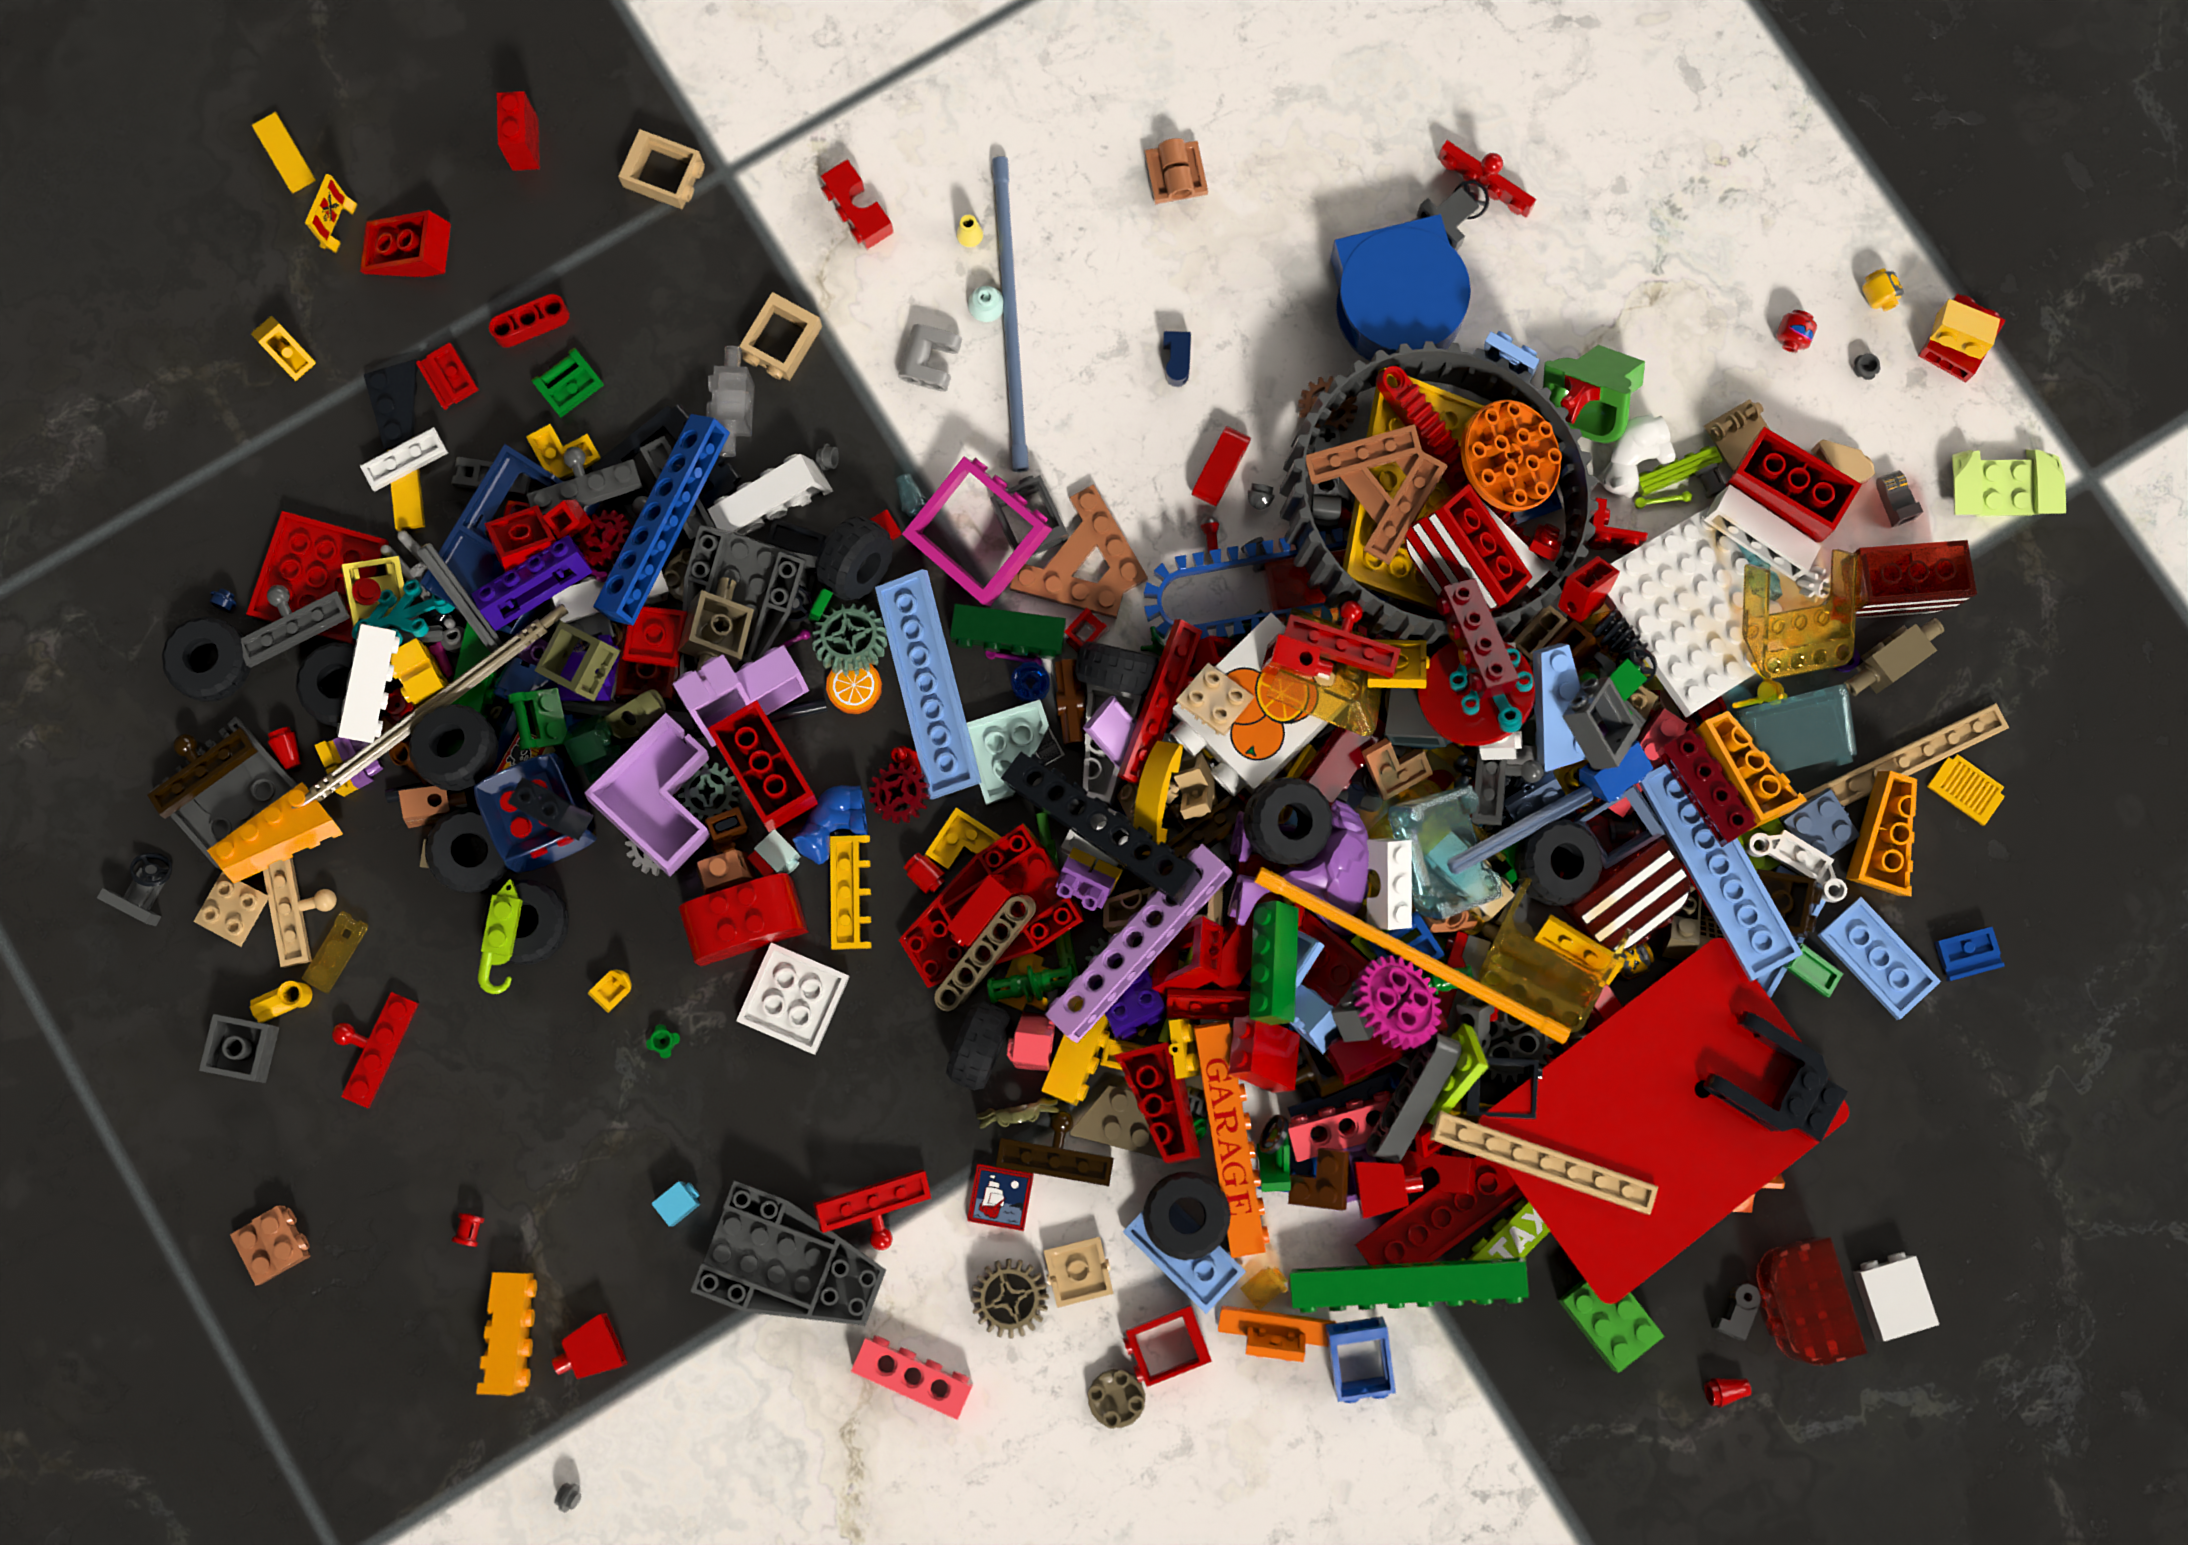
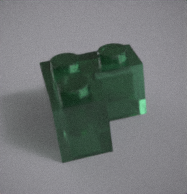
[563,713,624,784]

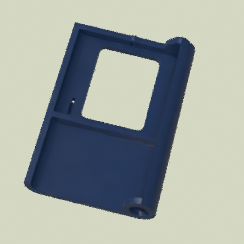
[420,444,600,640]

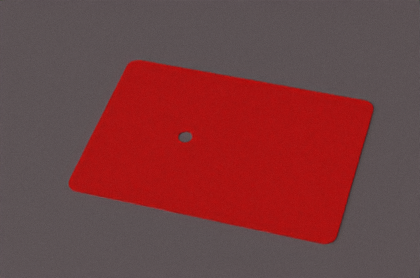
[1478,938,1849,1304]

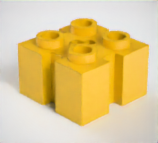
[389,638,449,708]

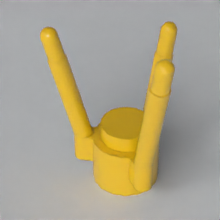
[1732,662,1787,708]

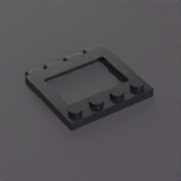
[591,404,742,536]

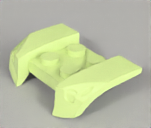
[1952,449,2066,516]

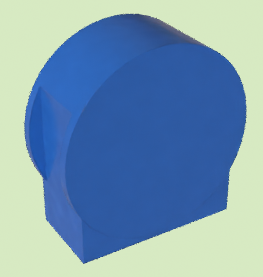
[1330,214,1471,361]

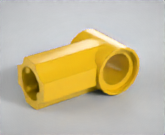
[250,981,313,1023]

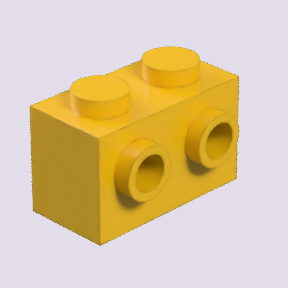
[1930,299,2000,360]

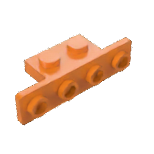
[1218,1306,1337,1362]

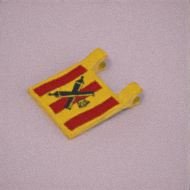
[305,174,357,253]

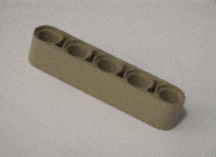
[934,895,1036,1011]

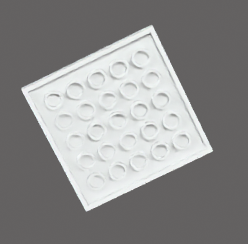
[1593,507,1806,717]

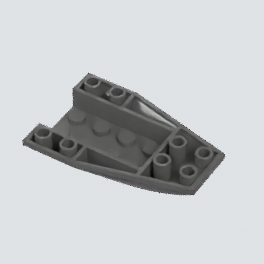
[680,525,806,676]
[690,1180,886,1326]

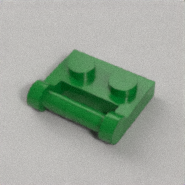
[531,348,604,418]
[508,687,570,751]

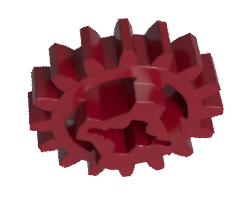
[574,510,633,568]
[868,762,931,824]

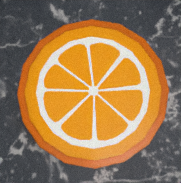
[826,664,882,714]

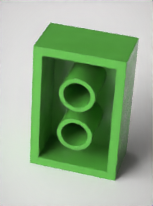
[1558,1279,1664,1373]

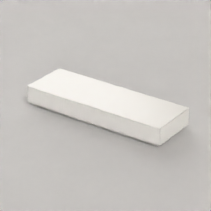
[360,427,448,492]

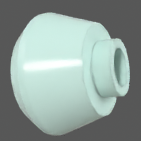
[968,286,1003,322]

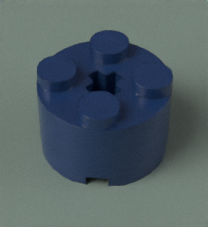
[493,657,557,713]

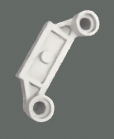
[1745,830,1847,902]

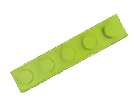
[1638,446,1723,497]

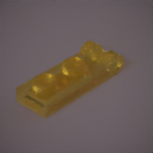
[301,911,368,994]

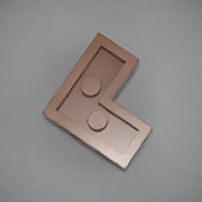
[1361,738,1433,801]

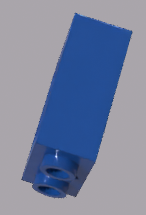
[1325,1316,1396,1403]

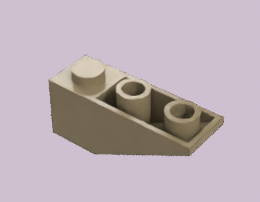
[1662,869,1702,961]

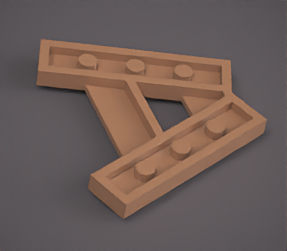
[1306,424,1447,565]
[1010,484,1148,619]

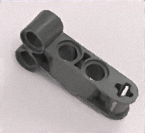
[1310,425,1341,534]

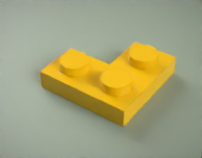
[526,424,601,481]
[925,808,1002,870]

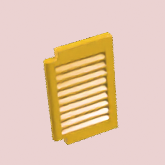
[1927,754,2005,826]

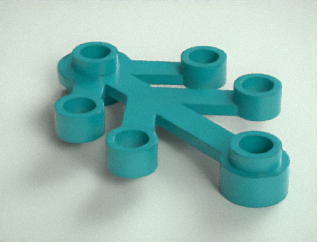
[352,579,455,645]
[1449,648,1533,733]

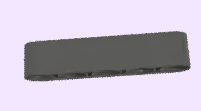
[1366,1033,1462,1164]

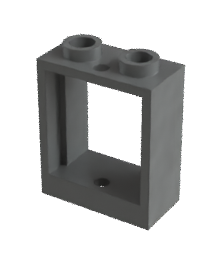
[990,475,1068,558]
[1562,677,1640,771]

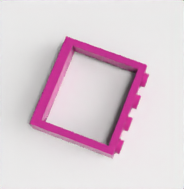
[902,456,1052,606]

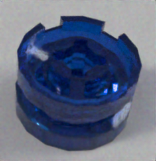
[1011,661,1050,703]

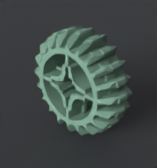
[812,603,887,677]

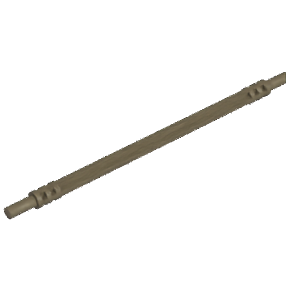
[291,604,569,809]

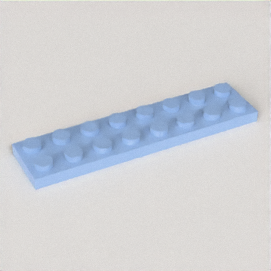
[875,569,982,799]
[1639,765,1803,981]

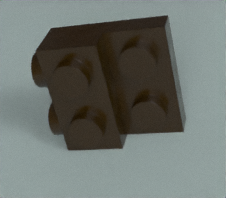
[1757,869,1822,938]

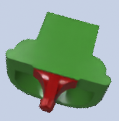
[1543,345,1645,443]

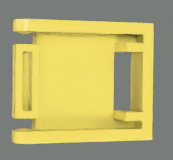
[341,556,409,627]

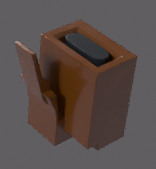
[705,807,747,854]

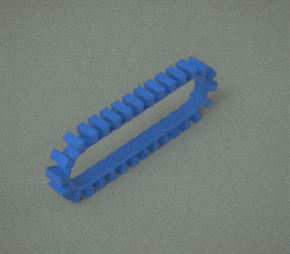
[1144,528,1389,640]

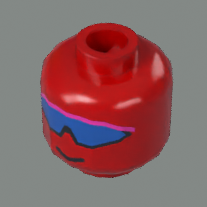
[1776,310,1817,353]

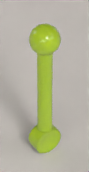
[1634,491,1692,509]

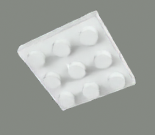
[736,943,850,1055]

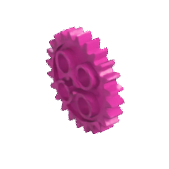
[1353,955,1442,1050]

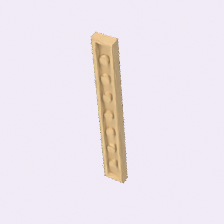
[1800,703,2009,806]
[1429,1111,1658,1215]

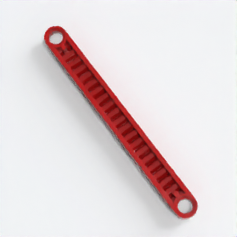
[1376,366,1552,595]

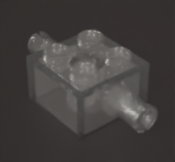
[707,346,755,457]

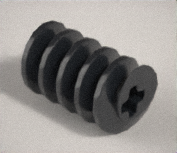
[1593,608,1653,663]

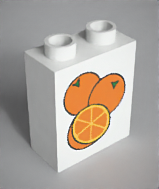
[1170,613,1353,797]

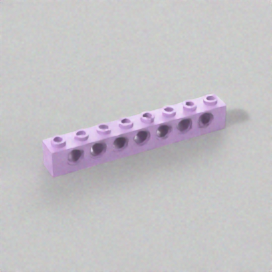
[1045,844,1233,1043]

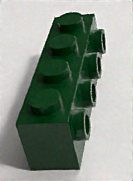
[950,604,1066,659]

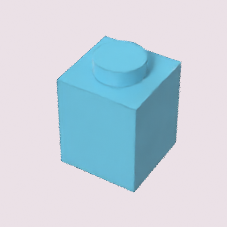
[651,1181,701,1226]

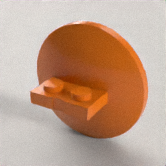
[1461,400,1562,512]

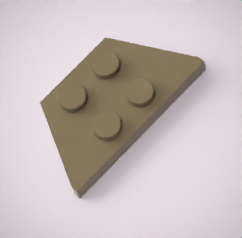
[1070,1086,1163,1159]

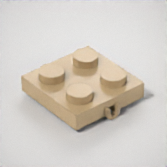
[1044,1236,1114,1308]

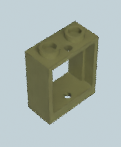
[534,620,620,701]

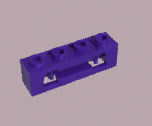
[471,535,592,631]

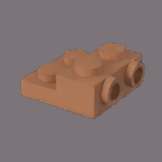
[230,1206,310,1286]

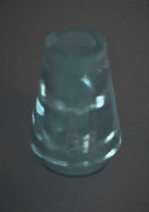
[896,474,927,517]

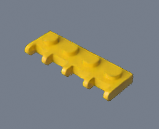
[830,835,872,950]

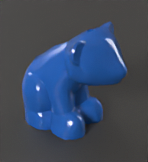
[793,785,868,865]

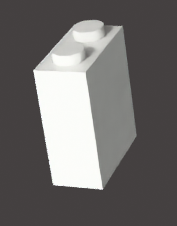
[1853,1252,1939,1341]

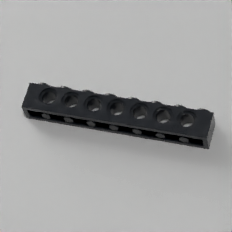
[1001,752,1202,906]

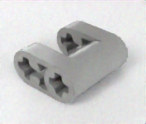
[898,324,962,391]

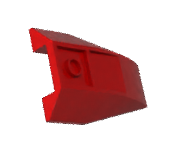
[899,824,1084,988]

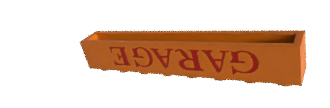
[1193,1020,1270,1258]

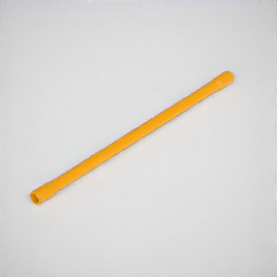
[1254,867,1571,1044]

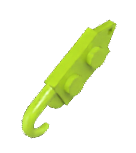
[478,879,523,994]

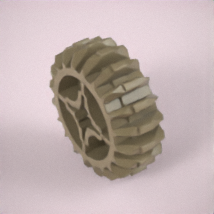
[971,1258,1049,1339]

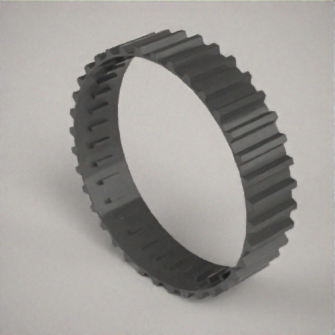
[1279,341,1599,652]

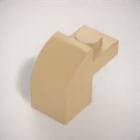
[1173,753,1218,819]

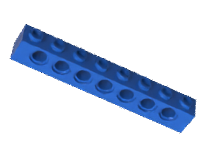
[593,414,730,626]

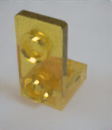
[1240,1266,1288,1310]

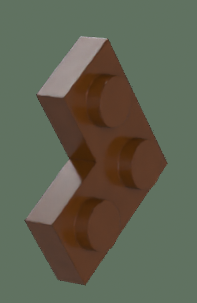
[1288,1148,1349,1211]

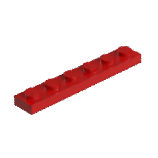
[1117,619,1202,787]

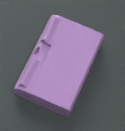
[1083,696,1137,770]

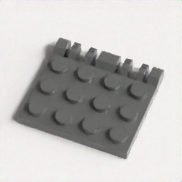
[150,716,298,869]

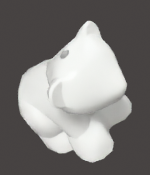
[1597,413,1675,498]

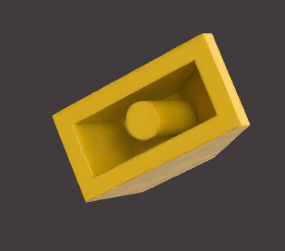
[251,316,316,381]

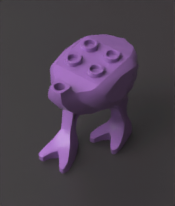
[1228,800,1372,936]

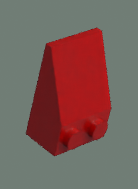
[360,210,451,277]

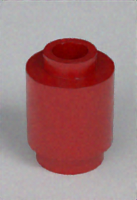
[903,852,946,894]

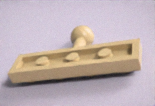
[263,858,337,968]

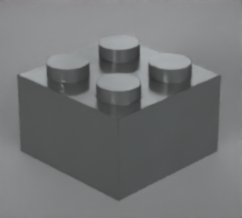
[199,1014,280,1083]

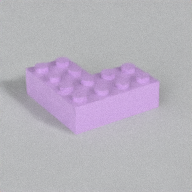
[673,645,809,747]
[585,713,710,877]

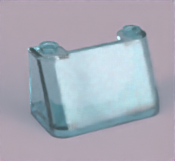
[1732,684,1857,773]
[1388,786,1503,919]

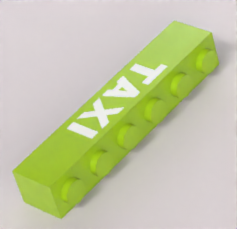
[1460,1196,1550,1304]

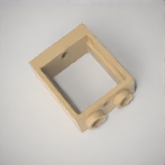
[618,129,704,209]
[739,292,822,381]

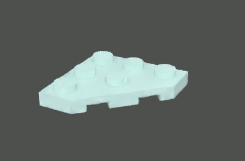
[967,699,1049,805]

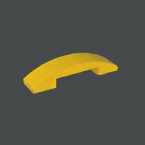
[1134,741,1183,855]

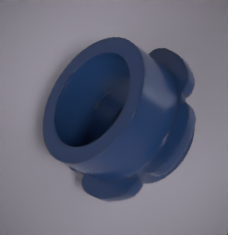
[209,588,236,612]

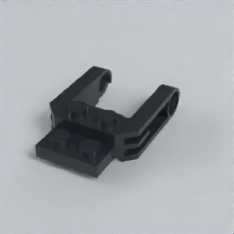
[1703,1011,1848,1142]

